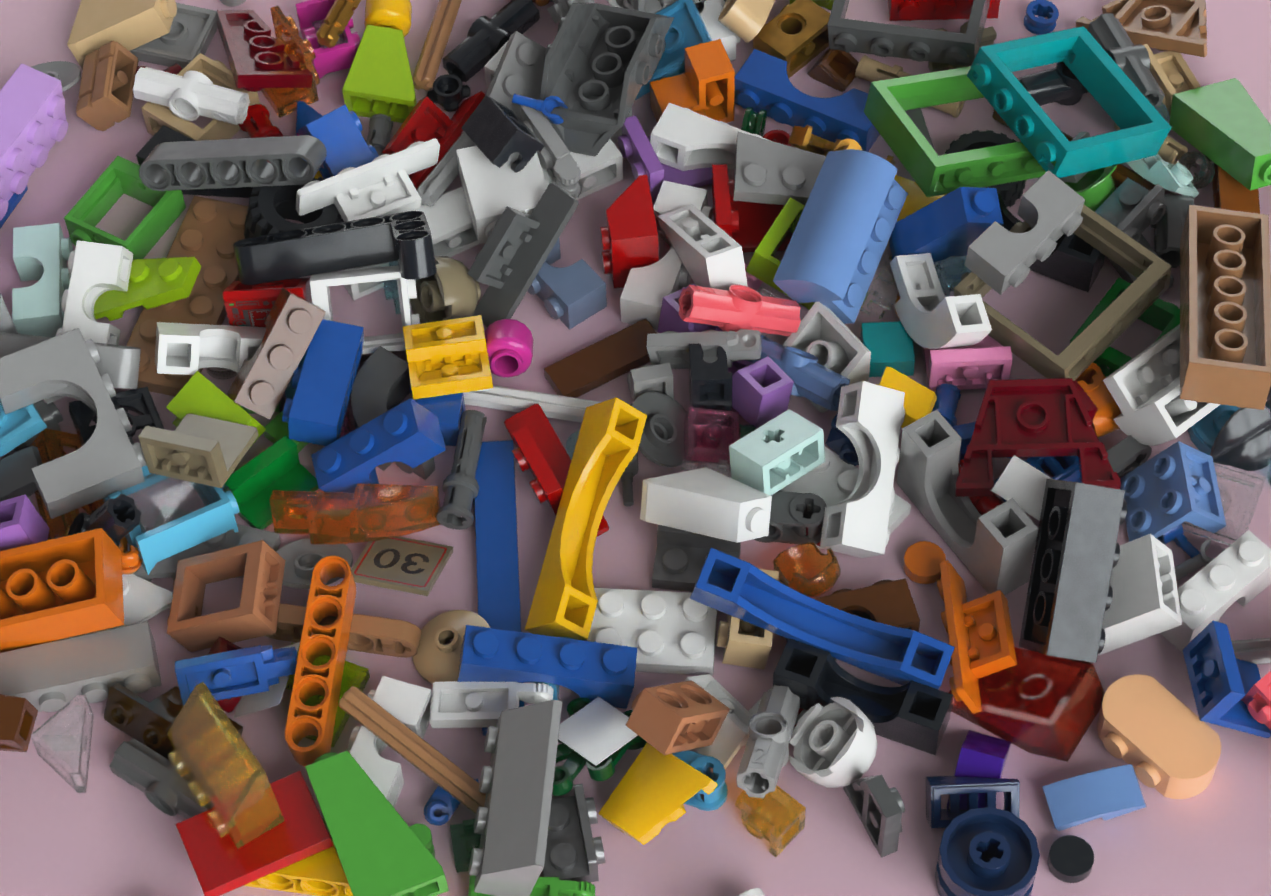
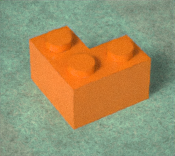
[650,39,735,123]

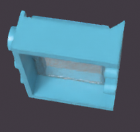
[103,465,240,575]

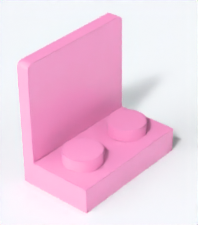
[923,335,1013,391]

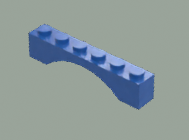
[690,548,955,689]

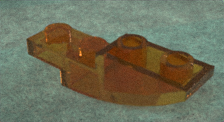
[269,484,440,544]

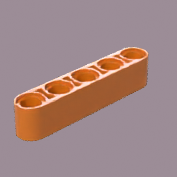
[285,555,357,766]

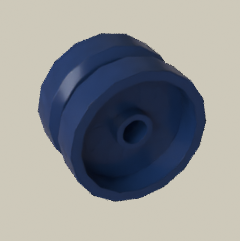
[935,807,1040,896]

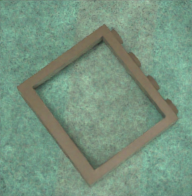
[953,205,1171,381]

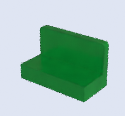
[223,435,319,530]

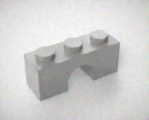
[964,170,1085,295]

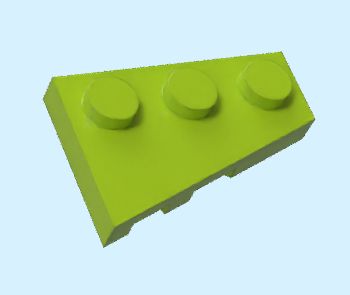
[94,257,202,321]

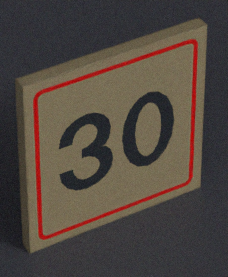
[351,532,453,596]

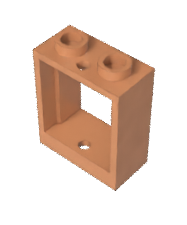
[167,540,286,652]

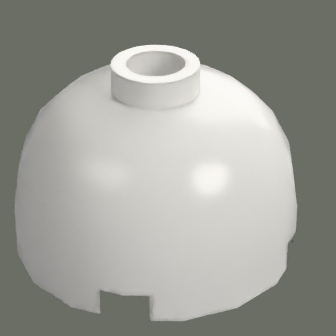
[789,697,878,788]

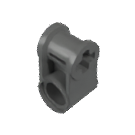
[754,491,827,546]

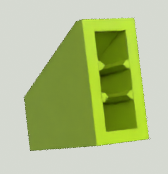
[342,25,417,123]

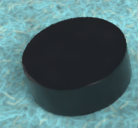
[1048,835,1094,883]

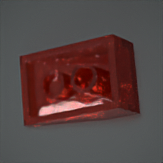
[948,647,1105,762]

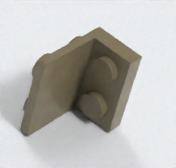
[138,414,259,488]

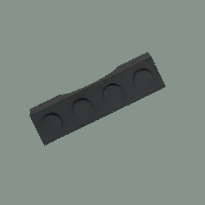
[997,193,1105,292]
[773,638,953,755]

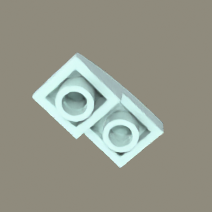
[1126,153,1199,198]

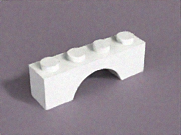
[620,180,713,330]
[820,381,905,558]

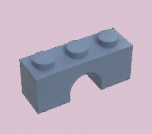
[528,238,607,330]

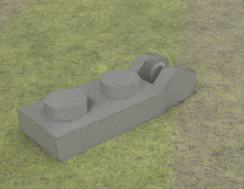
[521,105,582,199]

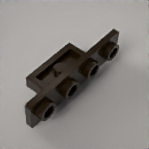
[104,683,251,799]

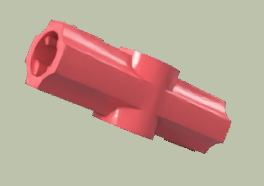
[678,285,801,337]

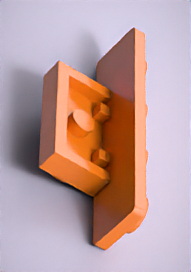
[937,560,1017,714]

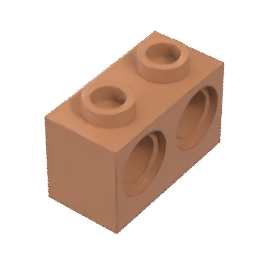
[626,680,730,755]

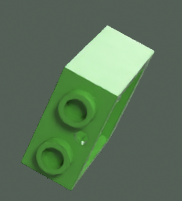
[64,156,186,259]

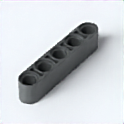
[139,135,327,191]

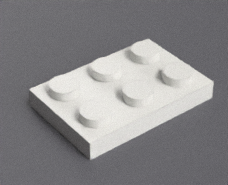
[587,588,717,676]

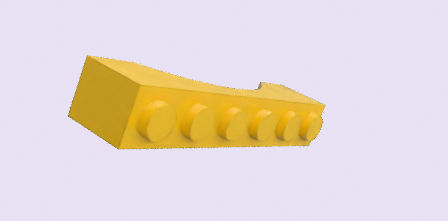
[525,397,647,640]

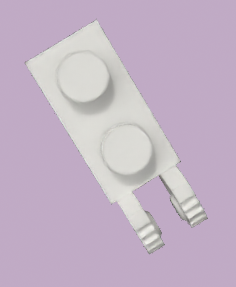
[429,681,554,728]

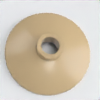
[413,610,490,684]

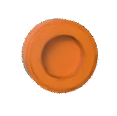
[903,541,946,584]

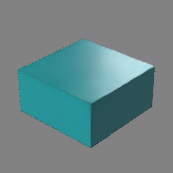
[860,321,915,377]

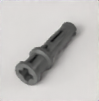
[436,410,487,530]

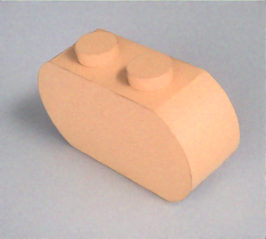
[1097,674,1221,799]

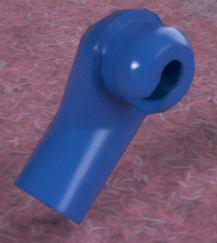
[424,778,479,826]

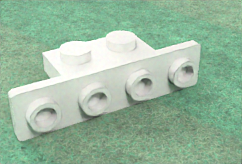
[296,138,440,222]

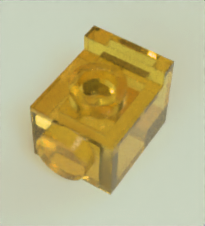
[735,785,806,857]

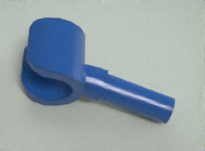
[512,93,568,124]
[1157,524,1200,558]

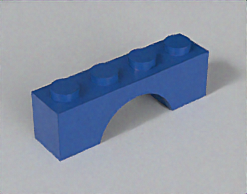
[734,49,880,152]
[457,625,637,709]

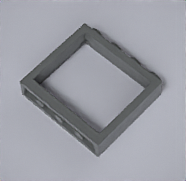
[827,0,991,66]

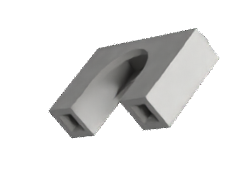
[0,328,147,519]
[897,410,1039,595]

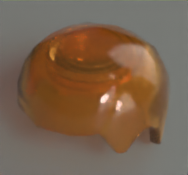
[772,542,841,598]

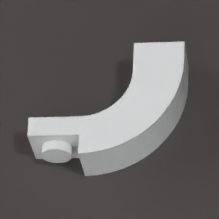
[890,253,992,349]

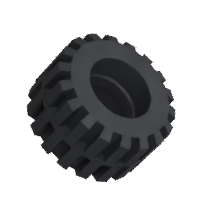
[244,177,344,238]

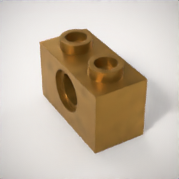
[753,0,830,78]

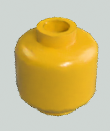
[364,0,412,37]

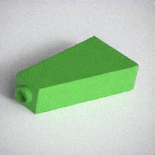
[1169,78,1271,191]
[305,750,449,896]

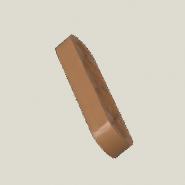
[266,603,422,658]

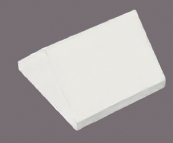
[783,302,871,413]

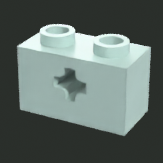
[729,409,825,496]

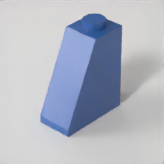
[889,187,1003,266]

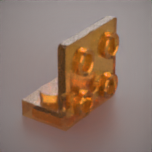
[261,5,320,118]

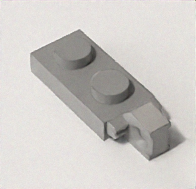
[646,329,762,369]

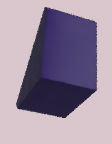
[946,730,1011,810]

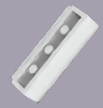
[1103,324,1221,446]

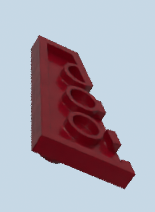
[217,10,312,92]

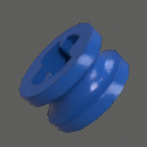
[1024,0,1059,35]

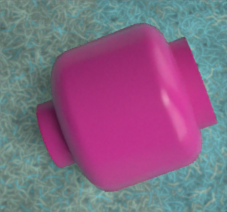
[484,319,534,378]

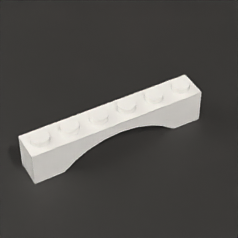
[650,103,771,171]

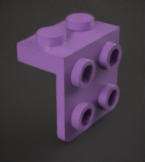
[618,115,712,202]

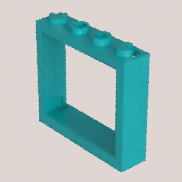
[967,26,1172,178]

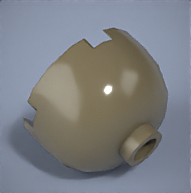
[410,256,481,324]

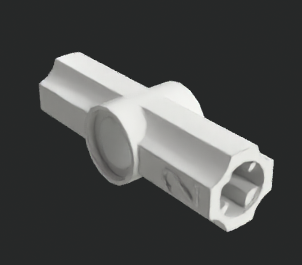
[132,67,250,125]

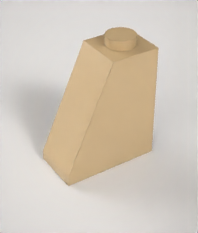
[67,0,177,70]

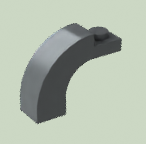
[351,346,436,480]

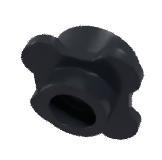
[427,74,471,112]

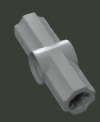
[736,685,800,798]

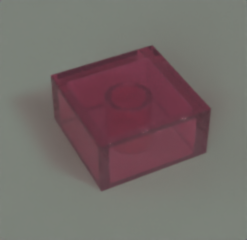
[684,407,739,468]

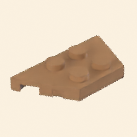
[1076,0,1207,57]

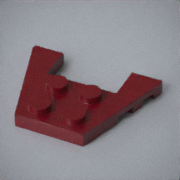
[955,378,1121,497]

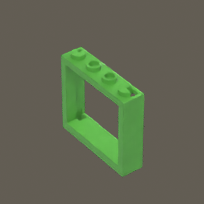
[864,66,1056,197]

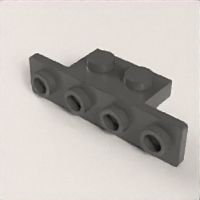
[467,183,579,327]

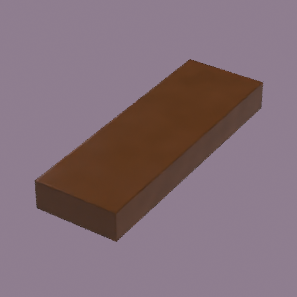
[544,318,657,398]

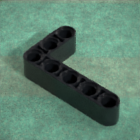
[233,211,437,285]

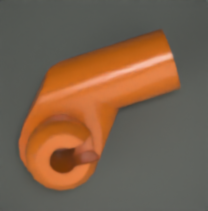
[118,537,142,575]

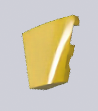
[598,742,718,845]

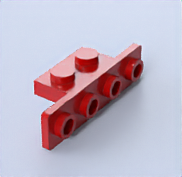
[382,91,486,190]
[504,404,609,537]

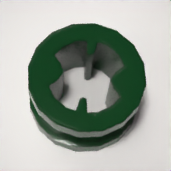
[741,107,767,137]

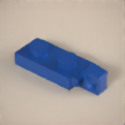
[175,645,298,707]

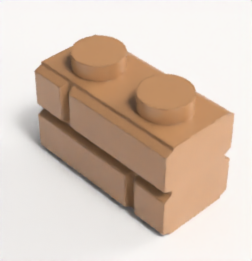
[76,41,138,131]

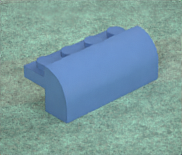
[773,149,908,324]

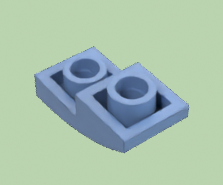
[1042,764,1147,831]

